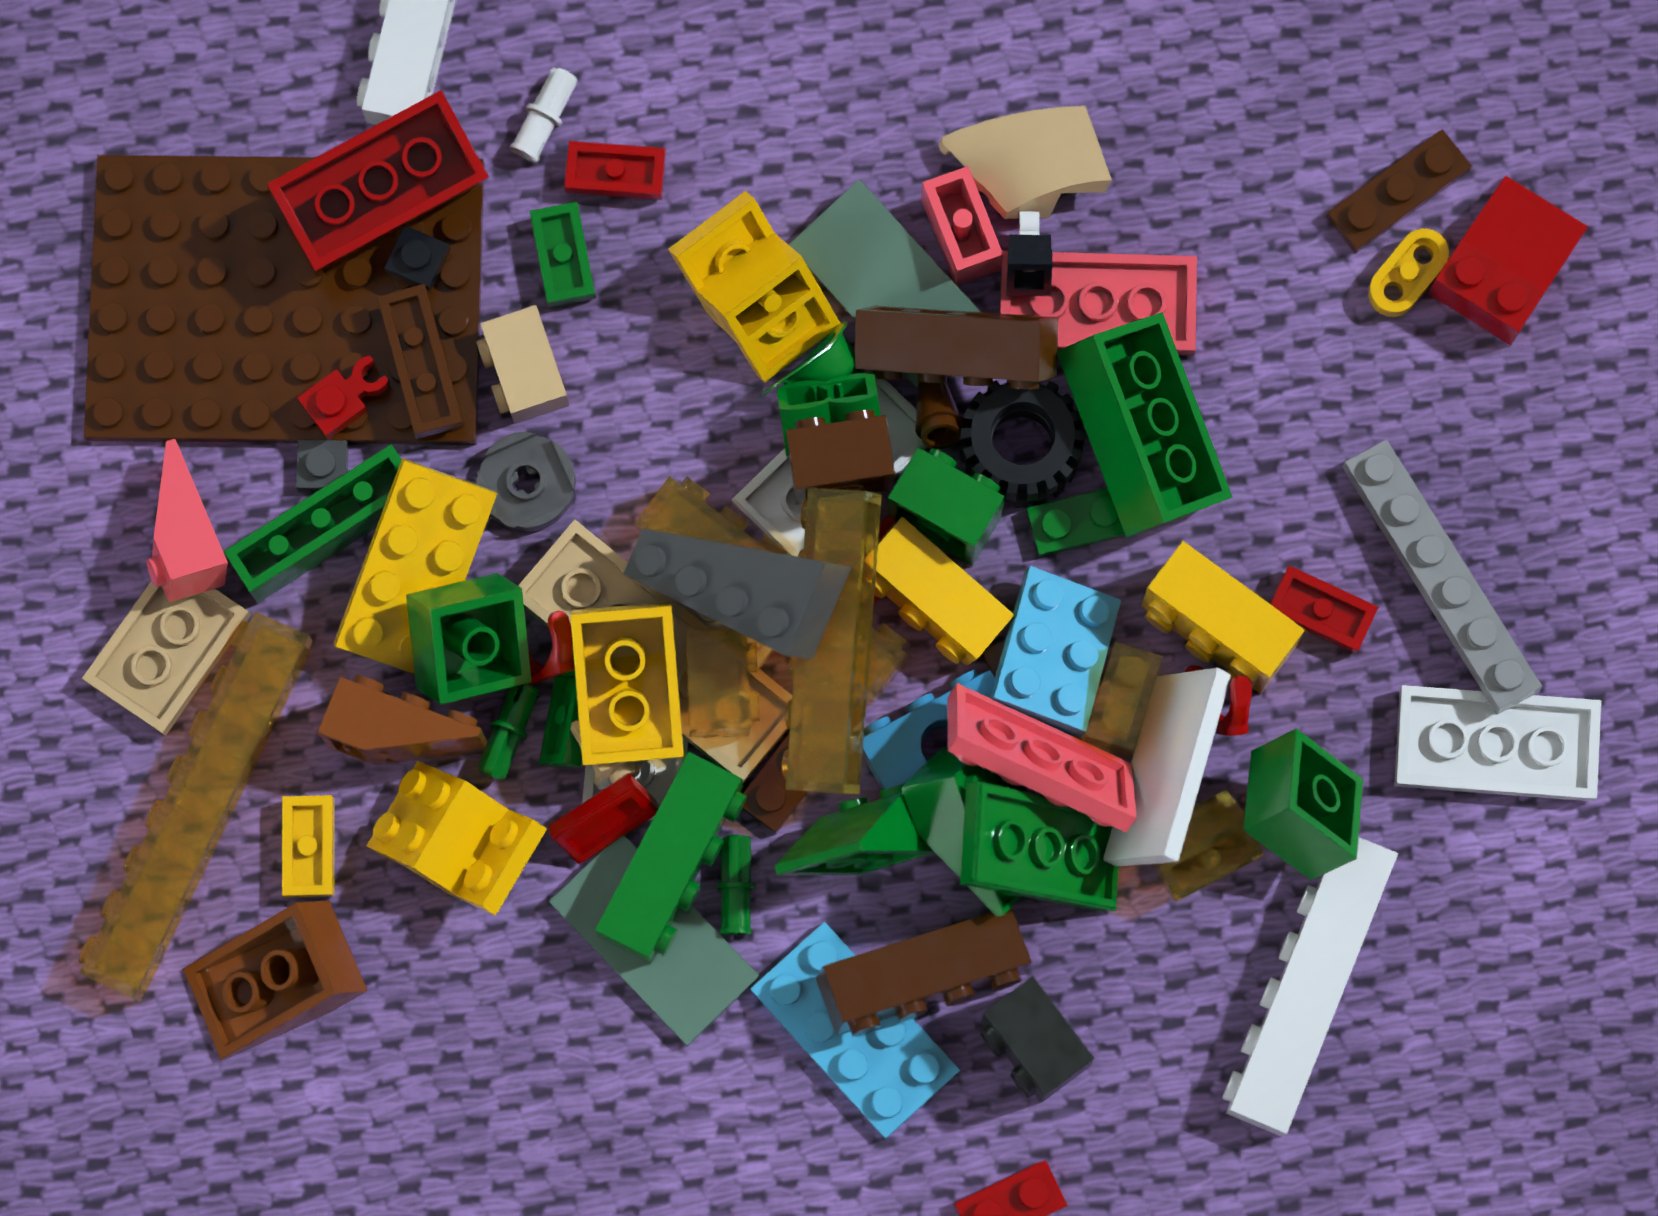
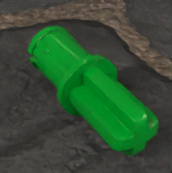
[478,684,541,780]
[716,835,756,935]

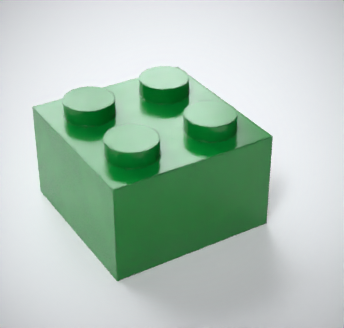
[888,447,1005,566]
[406,573,531,705]
[1243,728,1363,880]

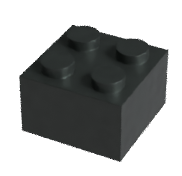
[979,976,1095,1103]

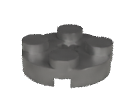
[476,432,576,532]

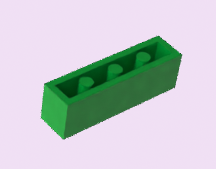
[223,444,402,603]
[595,752,747,963]

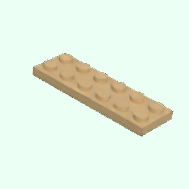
[518,519,805,783]

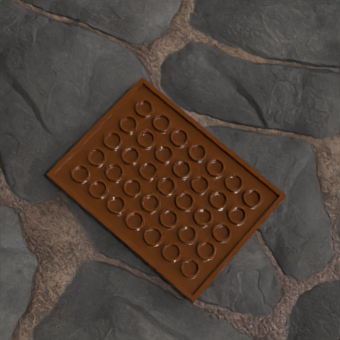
[84,155,485,445]

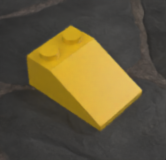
[570,602,684,765]

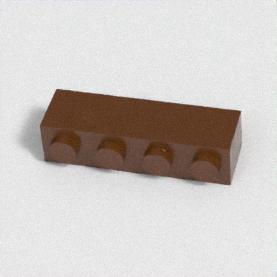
[855,305,1058,389]
[816,908,1032,1037]

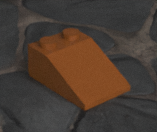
[183,901,368,1060]

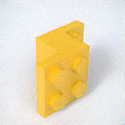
[668,190,840,383]
[366,761,547,916]

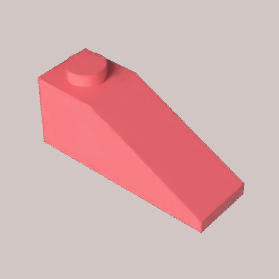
[146,439,228,602]

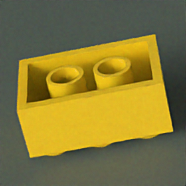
[1141,541,1305,694]

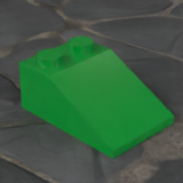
[775,785,936,875]

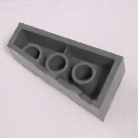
[624,528,852,659]

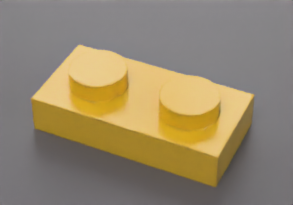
[282,795,335,898]

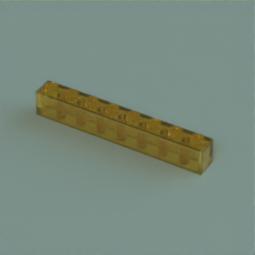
[79,611,315,1003]

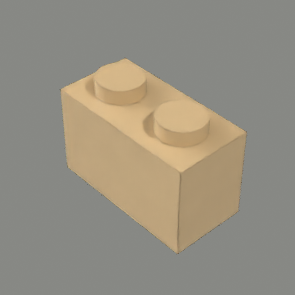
[476,305,570,424]

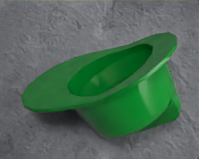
[759,320,864,397]

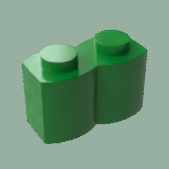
[777,373,881,457]

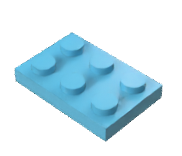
[990,566,1121,738]

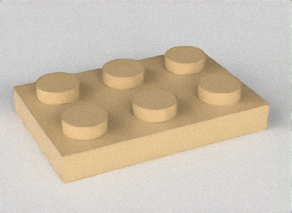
[82,581,251,736]

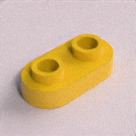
[1368,228,1449,317]

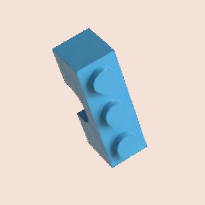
[858,670,995,790]

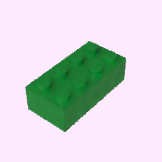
[1057,312,1232,537]

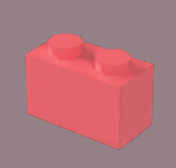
[921,166,1003,286]

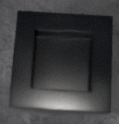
[384,225,451,292]

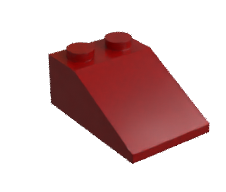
[1428,175,1588,346]

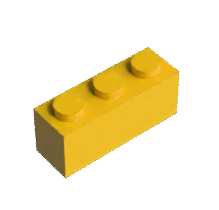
[855,517,1014,666]

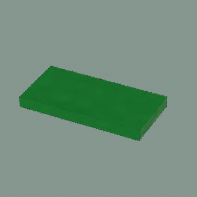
[960,782,1119,912]

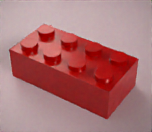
[267,90,489,273]

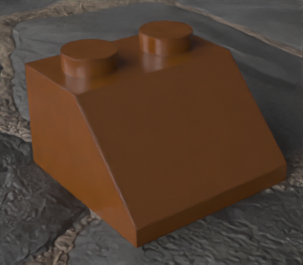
[787,410,895,505]

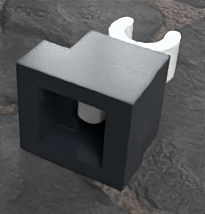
[1006,211,1053,296]

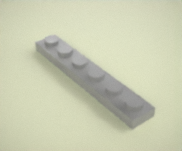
[1343,439,1542,715]

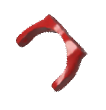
[522,611,575,686]
[1185,665,1252,736]

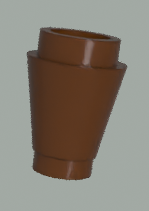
[915,382,964,449]

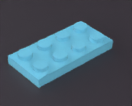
[750,922,960,1140]

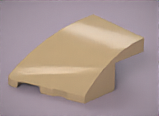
[938,106,1112,219]

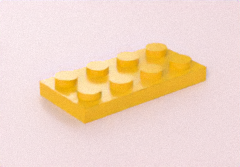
[333,458,497,674]

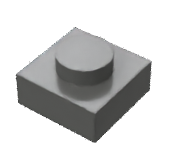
[296,440,349,491]

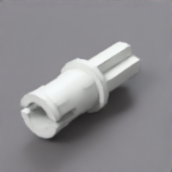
[509,68,577,163]

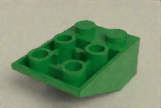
[901,748,1021,917]

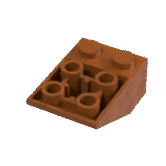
[317,675,488,765]

